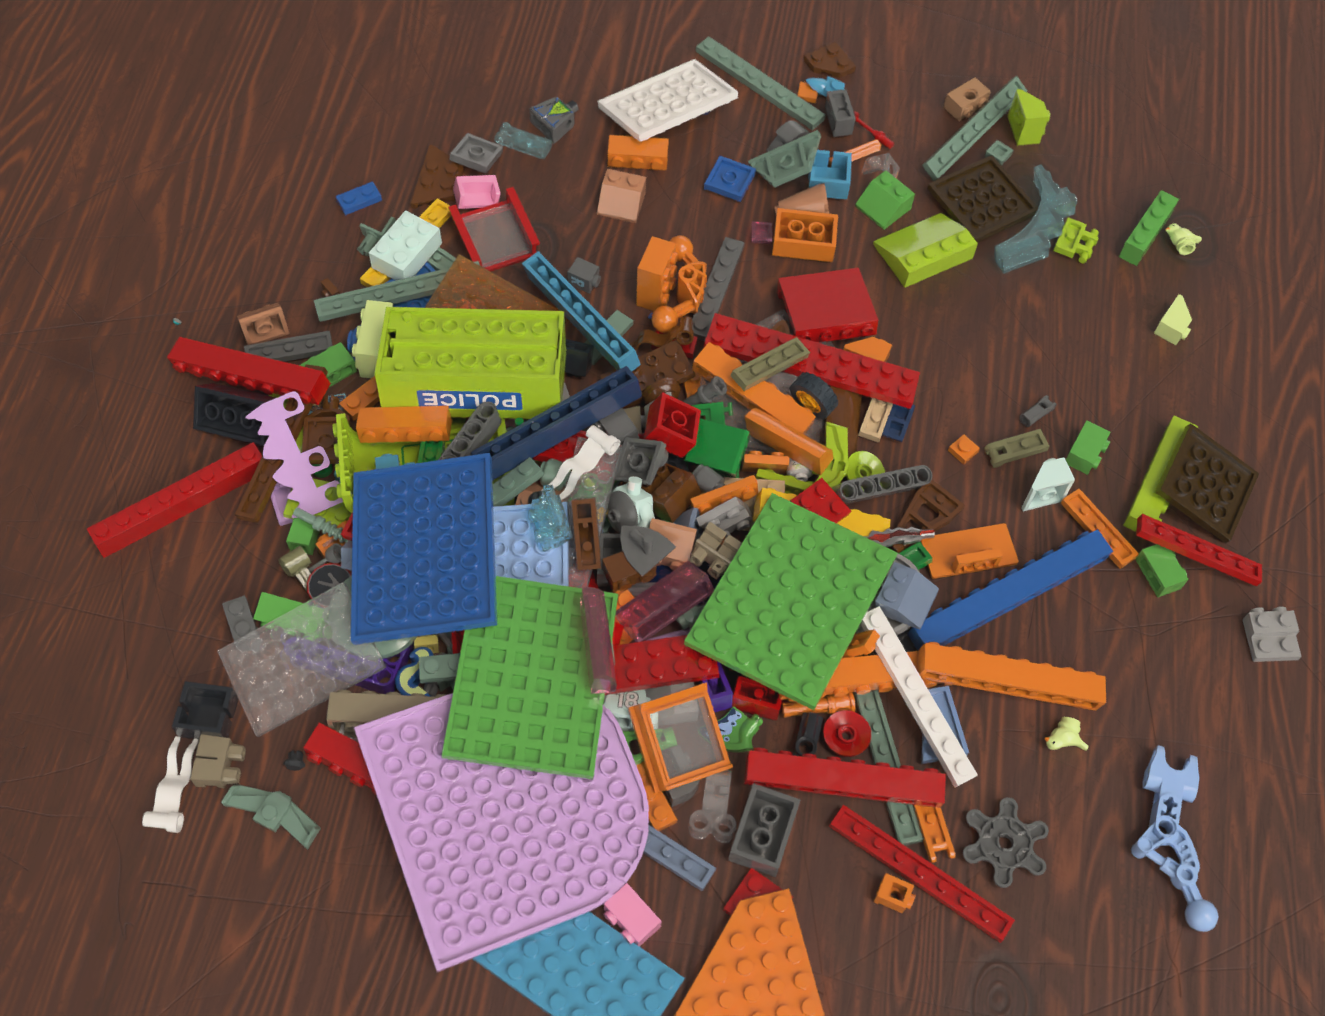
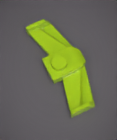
[812,422,849,488]

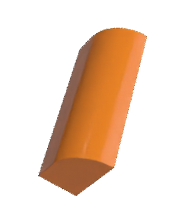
[745,408,833,475]

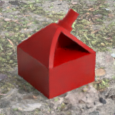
[638,392,701,458]

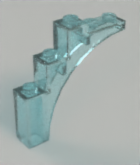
[995,165,1077,274]

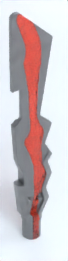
[864,527,935,547]

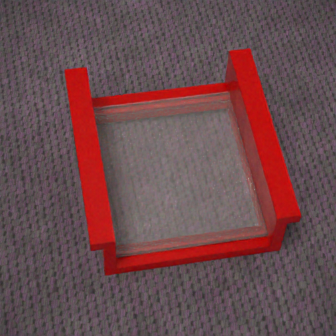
[448,187,540,274]

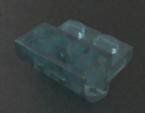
[528,484,572,551]

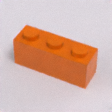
[608,135,669,170]

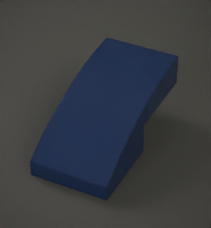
[882,404,916,442]

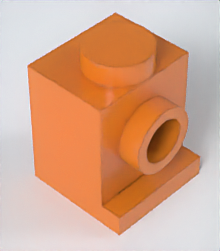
[874,873,915,913]

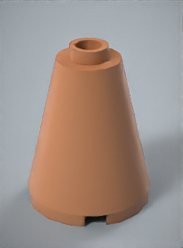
[775,183,829,215]

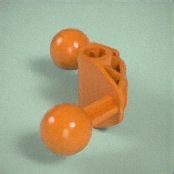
[651,235,707,333]

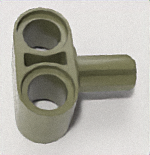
[278,546,311,593]

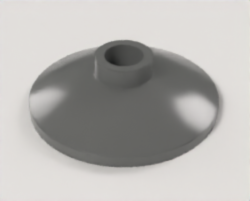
[605,491,638,534]

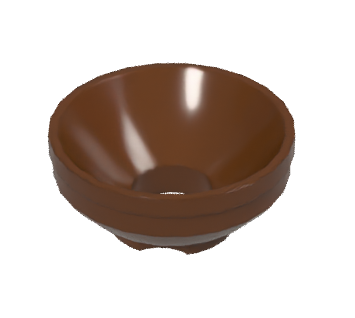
[642,378,681,405]

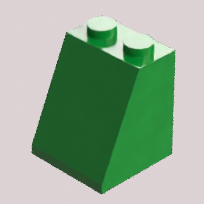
[684,419,750,478]

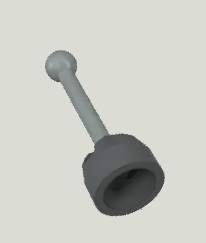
[308,543,342,573]

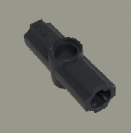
[793,712,823,757]

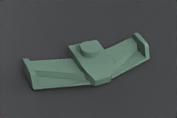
[222,784,321,850]

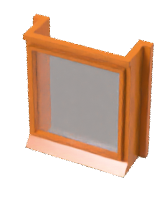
[628,683,733,793]

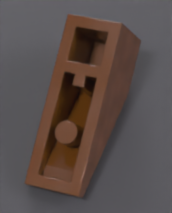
[571,497,601,570]

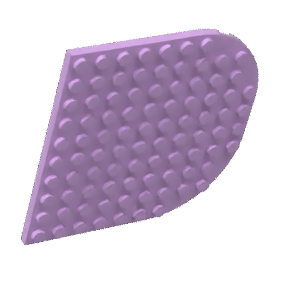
[354,693,649,972]

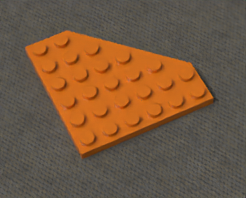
[675,889,824,1016]

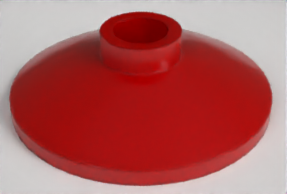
[823,710,871,757]

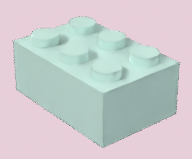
[369,210,442,280]

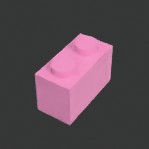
[604,883,661,947]

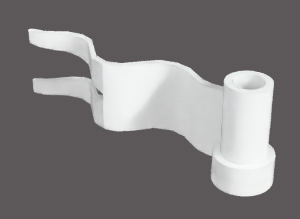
[541,425,620,502]
[143,736,199,833]

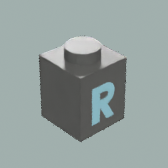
[568,257,601,294]

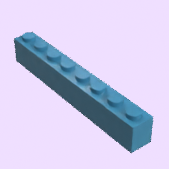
[522,251,641,371]

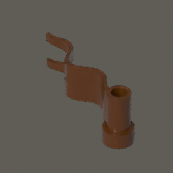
[629,316,694,351]

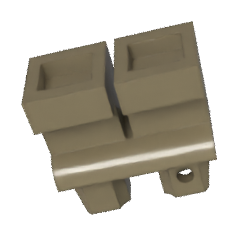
[690,522,742,579]
[190,734,246,788]

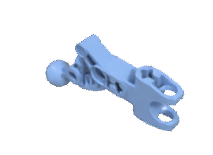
[1131,745,1218,932]

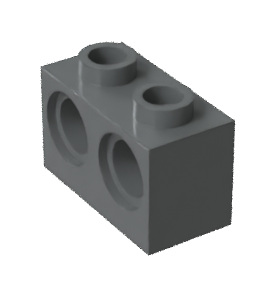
[825,89,856,137]

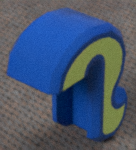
[395,646,434,697]

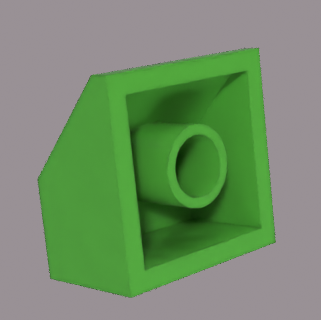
[855,170,915,230]

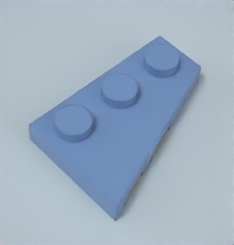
[921,686,969,764]

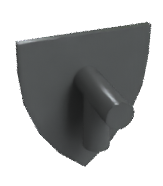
[620,526,676,577]

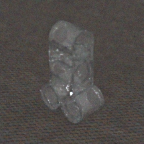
[688,770,736,843]

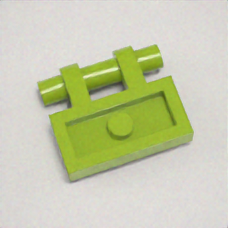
[1053,218,1099,264]

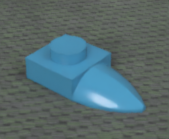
[806,76,845,97]

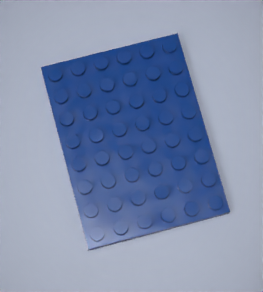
[351,453,497,645]

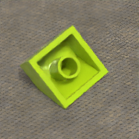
[1008,89,1050,145]

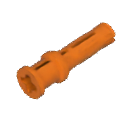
[781,692,855,718]

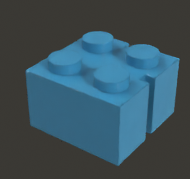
[808,150,852,199]

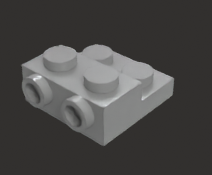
[696,496,753,539]
[1243,607,1302,662]

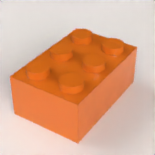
[772,208,838,262]
[636,236,678,311]

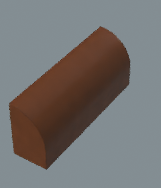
[823,386,862,458]

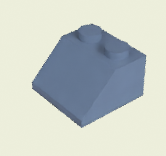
[875,562,939,630]

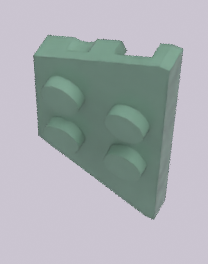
[748,130,821,188]

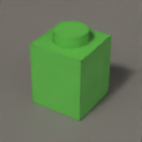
[286,518,320,555]

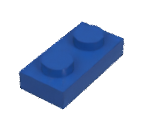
[336,181,382,215]

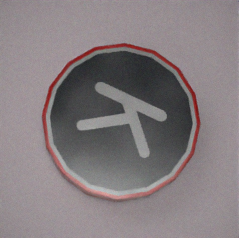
[307,563,352,609]

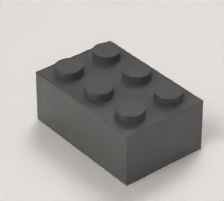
[728,783,801,877]

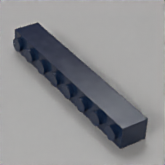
[471,366,642,480]

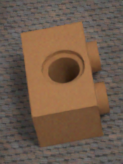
[943,77,991,122]

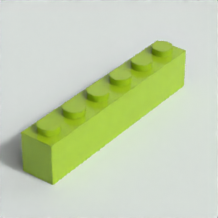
[1123,416,1198,532]

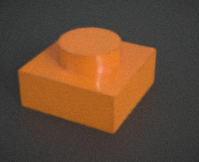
[948,435,980,465]

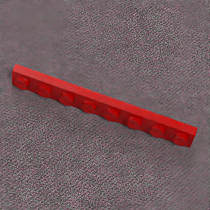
[829,804,1015,943]

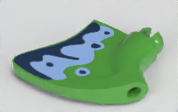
[698,706,763,752]

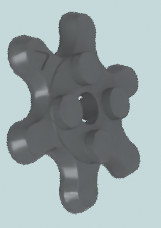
[963,797,1049,888]

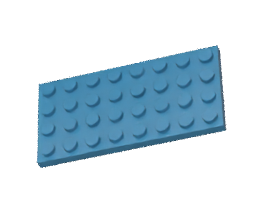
[472,912,685,1016]

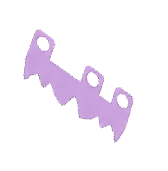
[245,391,343,518]

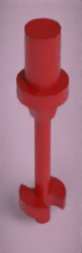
[854,111,894,149]

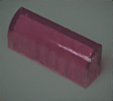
[615,561,714,642]
[580,587,617,694]

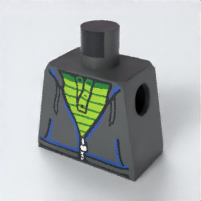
[529,97,578,144]

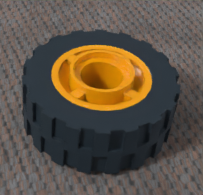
[789,372,838,419]

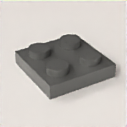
[450,133,503,173]

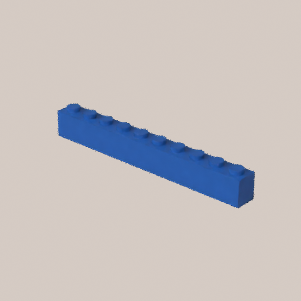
[907,529,1113,650]

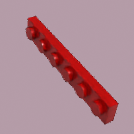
[1136,513,1262,587]

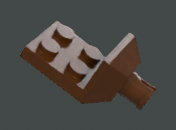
[302,395,353,464]

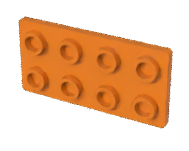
[920,523,1019,579]

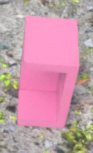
[453,175,500,209]

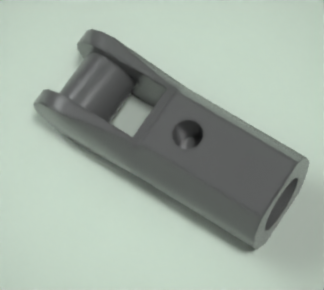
[1019,395,1057,427]

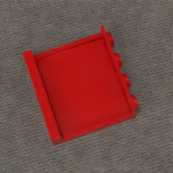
[777,268,878,343]

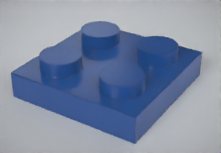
[704,156,756,202]

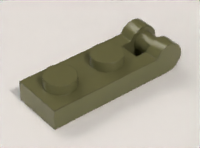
[984,429,1050,468]

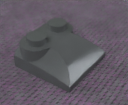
[612,437,668,485]

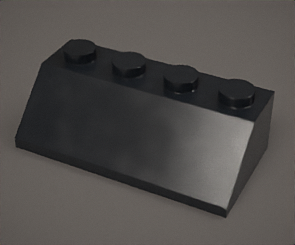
[193,383,277,446]

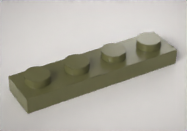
[730,337,810,391]

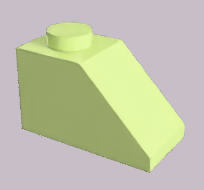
[1154,294,1192,345]

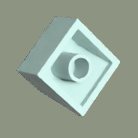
[1021,457,1075,511]

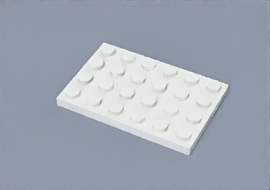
[598,59,738,142]

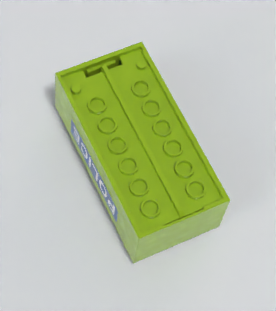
[375,307,566,419]

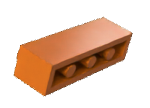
[356,406,452,443]

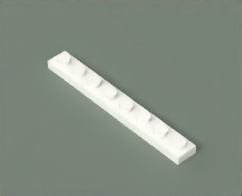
[861,606,977,788]

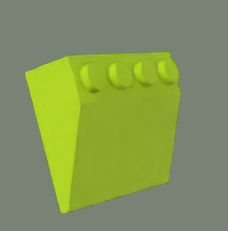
[873,213,978,288]

